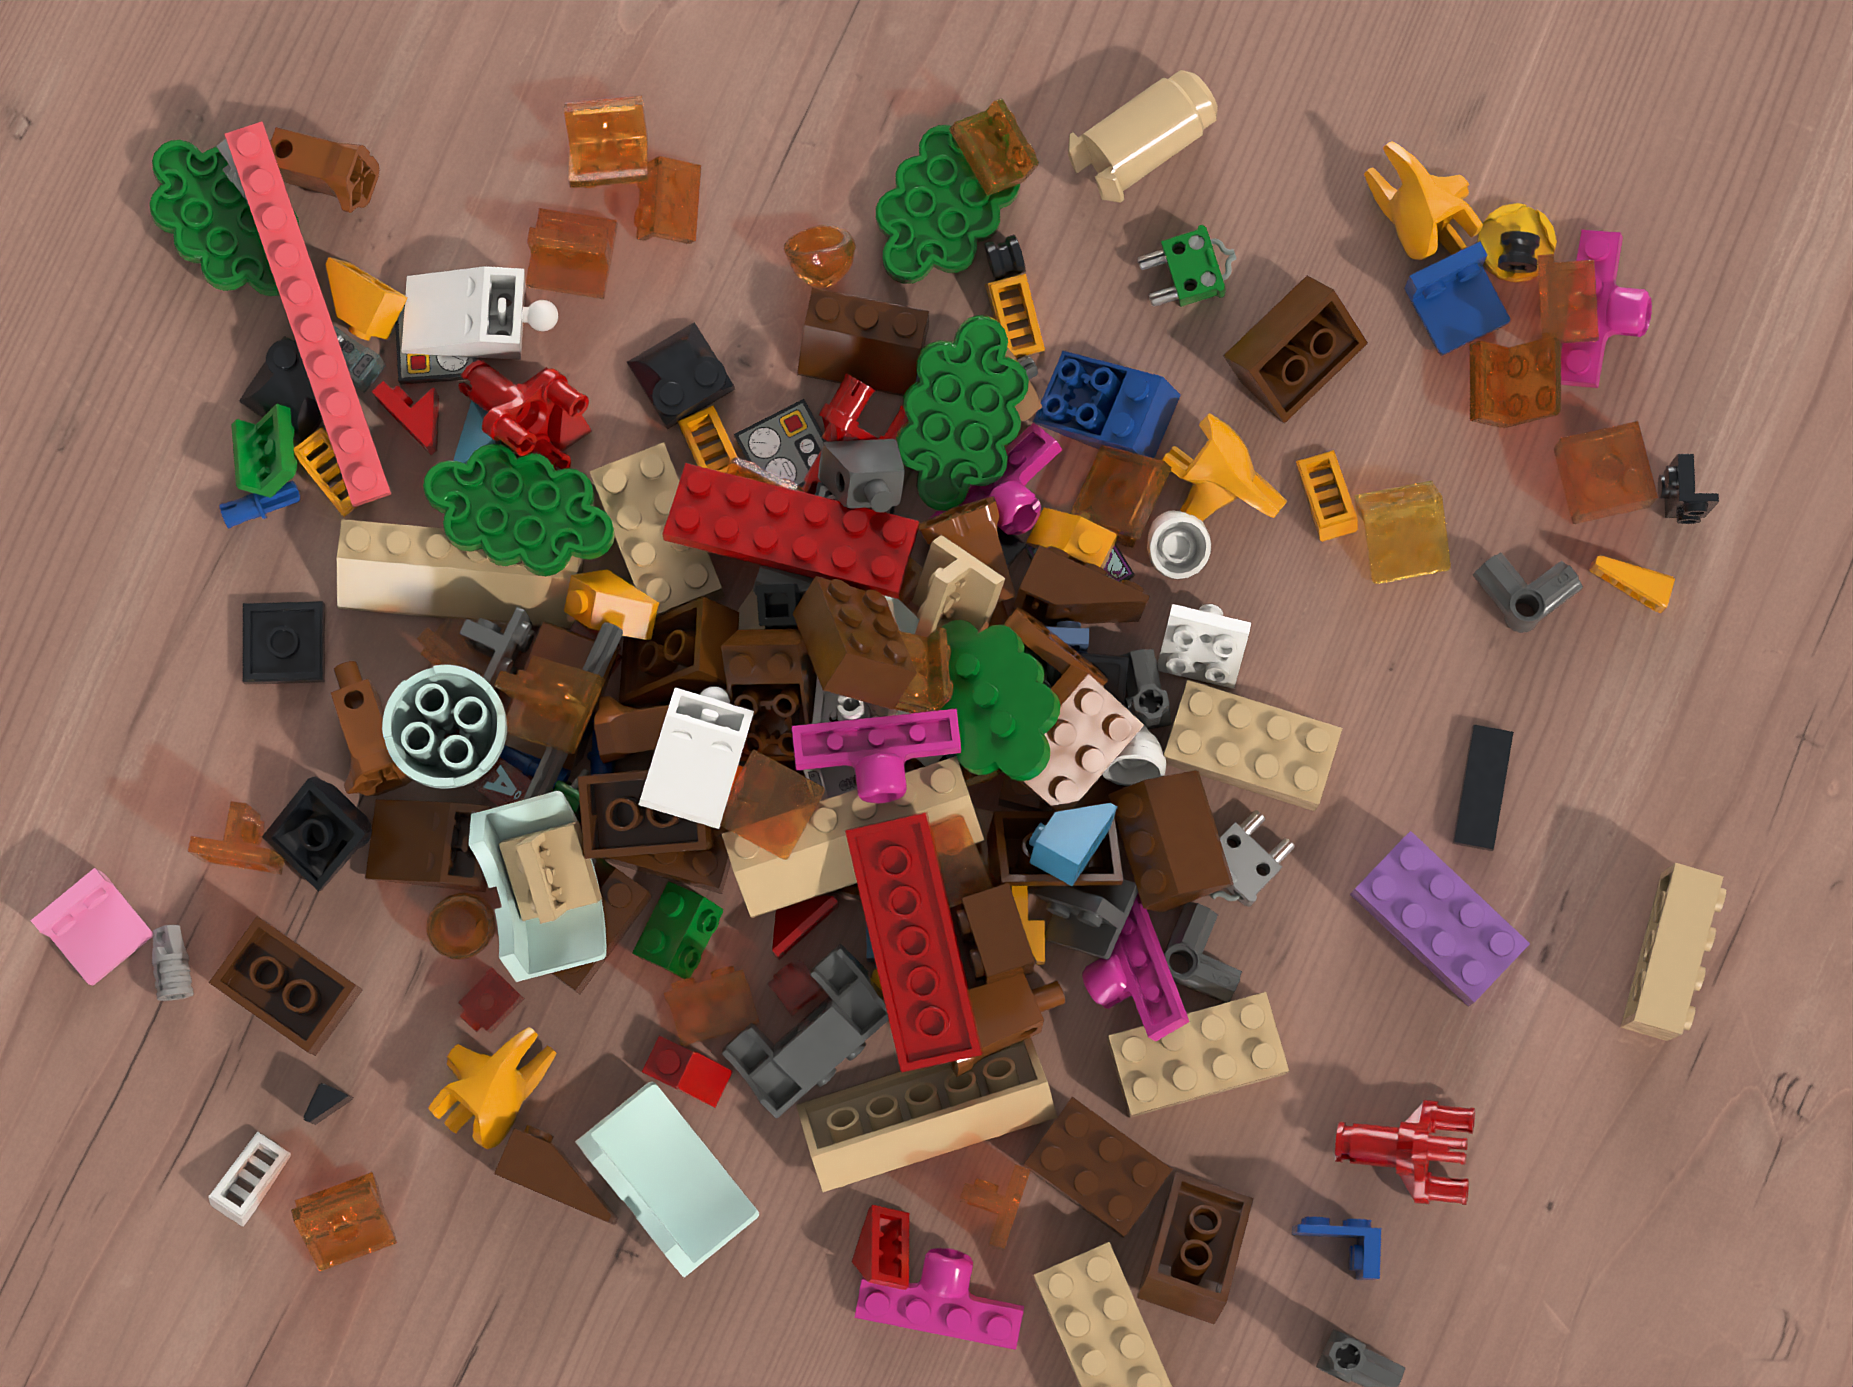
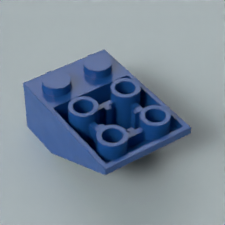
[1033,351,1181,466]

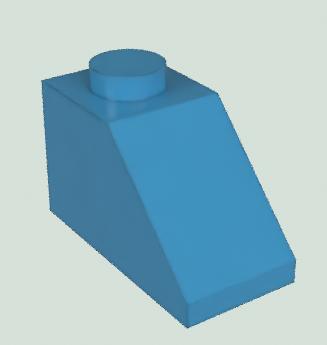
[1029,803,1117,886]

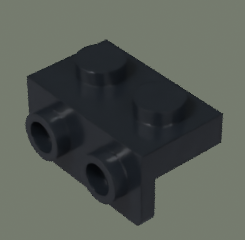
[1658,454,1719,524]

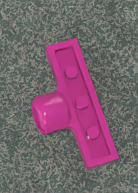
[1557,230,1652,388]
[919,422,1062,537]
[792,709,961,803]
[1082,893,1190,1041]
[854,1248,1024,1350]

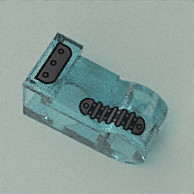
[333,325,386,393]

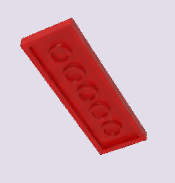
[662,463,919,599]
[845,811,983,1073]

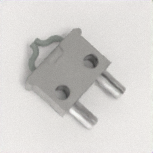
[1209,810,1294,907]

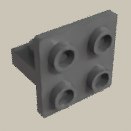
[459,607,535,696]
[1034,879,1138,959]

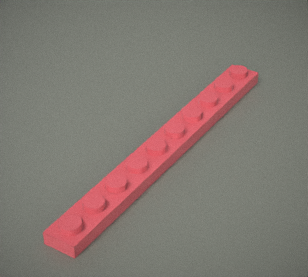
[225,121,391,507]

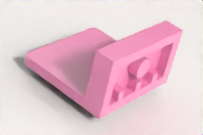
[30,868,153,986]

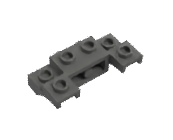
[722,943,889,1119]

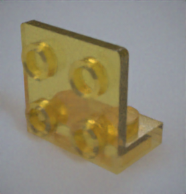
[1354,481,1451,584]

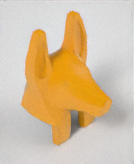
[1364,141,1483,260]
[1161,413,1287,522]
[428,1027,557,1149]

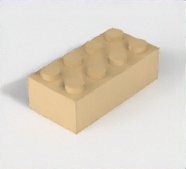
[589,442,725,617]
[1164,680,1343,811]
[1620,863,1726,1041]
[1107,992,1289,1118]
[1033,1242,1172,1387]

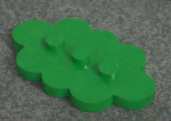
[876,114,1020,284]
[150,140,300,297]
[896,315,1029,511]
[423,444,615,577]
[921,620,1061,781]

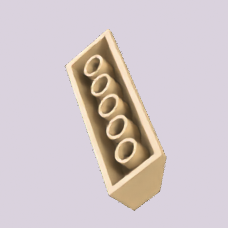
[337,519,584,630]
[722,756,984,918]
[796,1037,1057,1192]

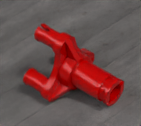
[458,360,589,471]
[797,373,909,495]
[1335,1100,1475,1205]

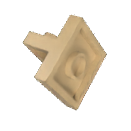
[912,535,1005,644]
[499,821,602,924]

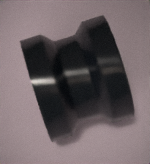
[1498,231,1540,273]
[984,234,1026,281]

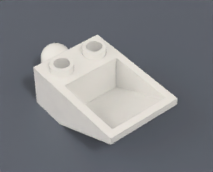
[401,267,558,360]
[639,687,754,829]

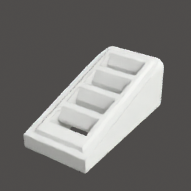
[208,1132,291,1226]

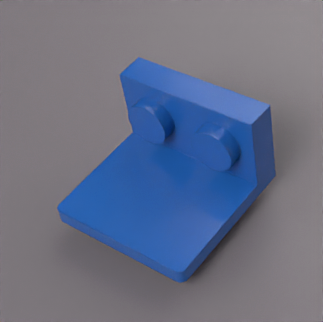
[1404,242,1510,356]
[1292,1217,1381,1281]

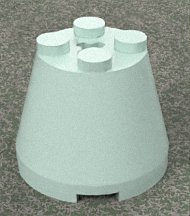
[382,665,507,789]

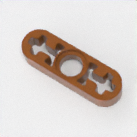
[1004,607,1108,686]

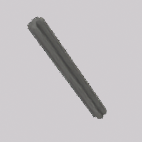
[523,622,623,800]

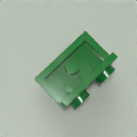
[231,404,297,498]
[632,881,723,981]

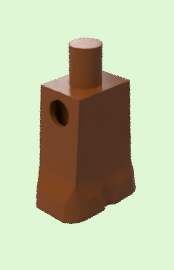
[269,127,380,213]
[919,496,1016,627]
[330,661,413,796]
[594,696,670,763]
[948,973,1065,1077]

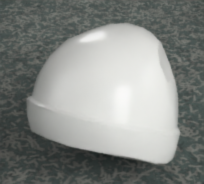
[1147,510,1211,579]
[1102,725,1166,786]

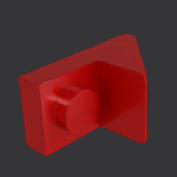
[372,381,439,456]
[642,1035,733,1108]

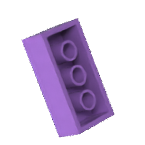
[1350,831,1530,1007]

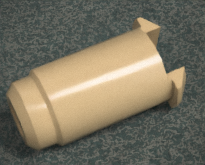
[1068,70,1218,203]

